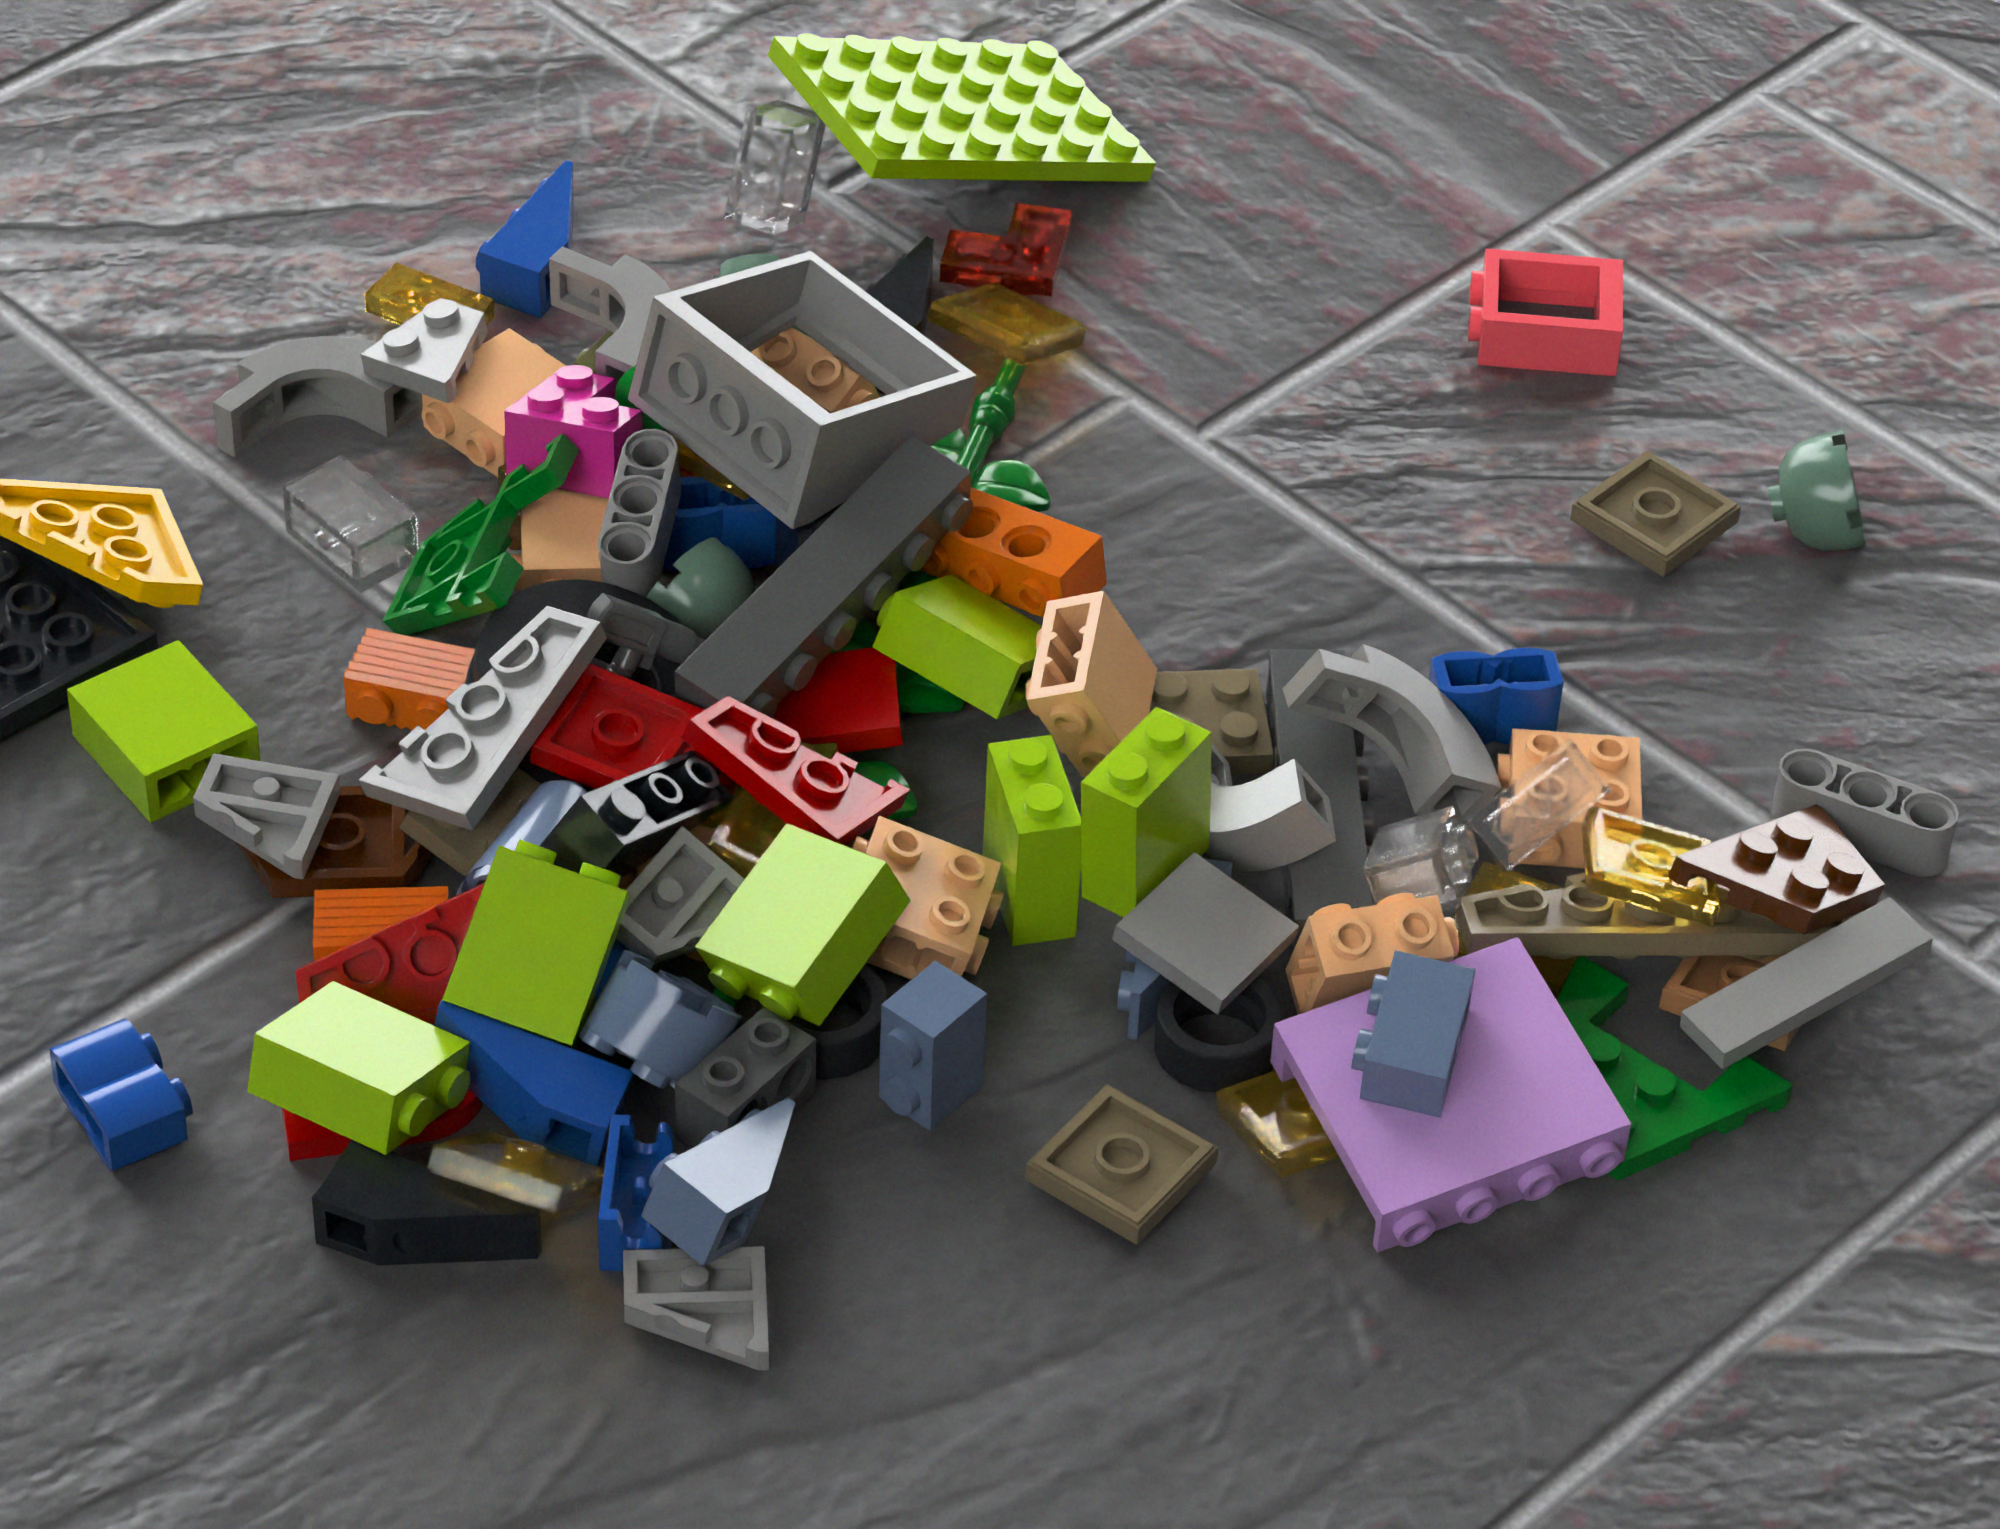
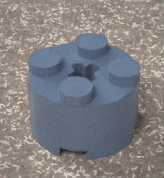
[579,950,743,1089]

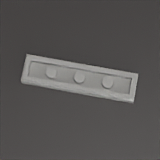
[1680,897,1933,1069]

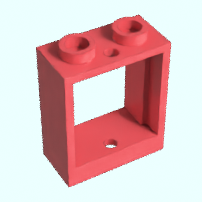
[1468,248,1623,376]

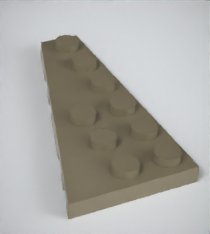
[1456,854,1853,959]

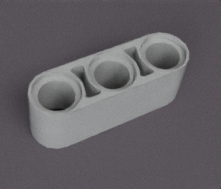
[598,429,681,598]
[1770,749,1959,877]

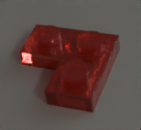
[939,203,1071,297]

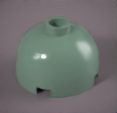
[1768,429,1866,551]
[646,537,756,640]

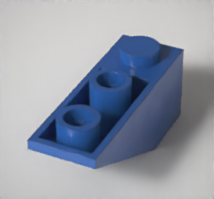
[476,160,574,318]
[434,1000,634,1172]

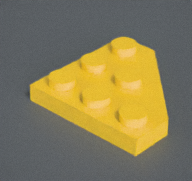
[0,479,203,608]

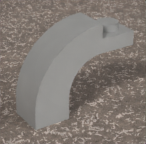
[549,246,671,386]
[213,336,423,458]
[1282,644,1502,827]
[1203,744,1336,872]

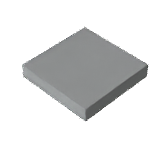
[1112,852,1300,1015]

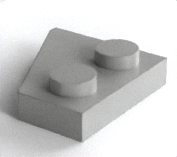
[360,298,488,403]
[193,753,340,880]
[616,826,745,965]
[623,1246,769,1370]

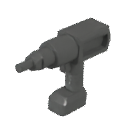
[587,593,705,679]

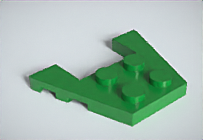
[382,433,579,635]
[1557,956,1793,1181]

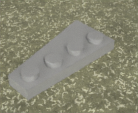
[359,606,607,831]

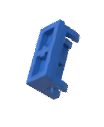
[598,1114,674,1271]

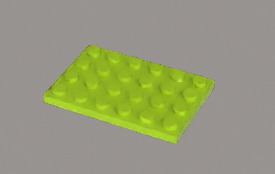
[767,33,1156,182]

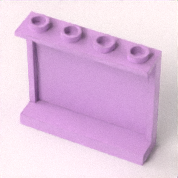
[1270,937,1631,1253]

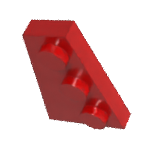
[681,696,911,846]
[295,882,485,1024]

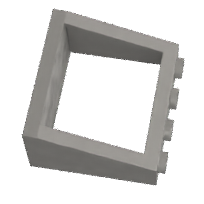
[628,251,977,529]

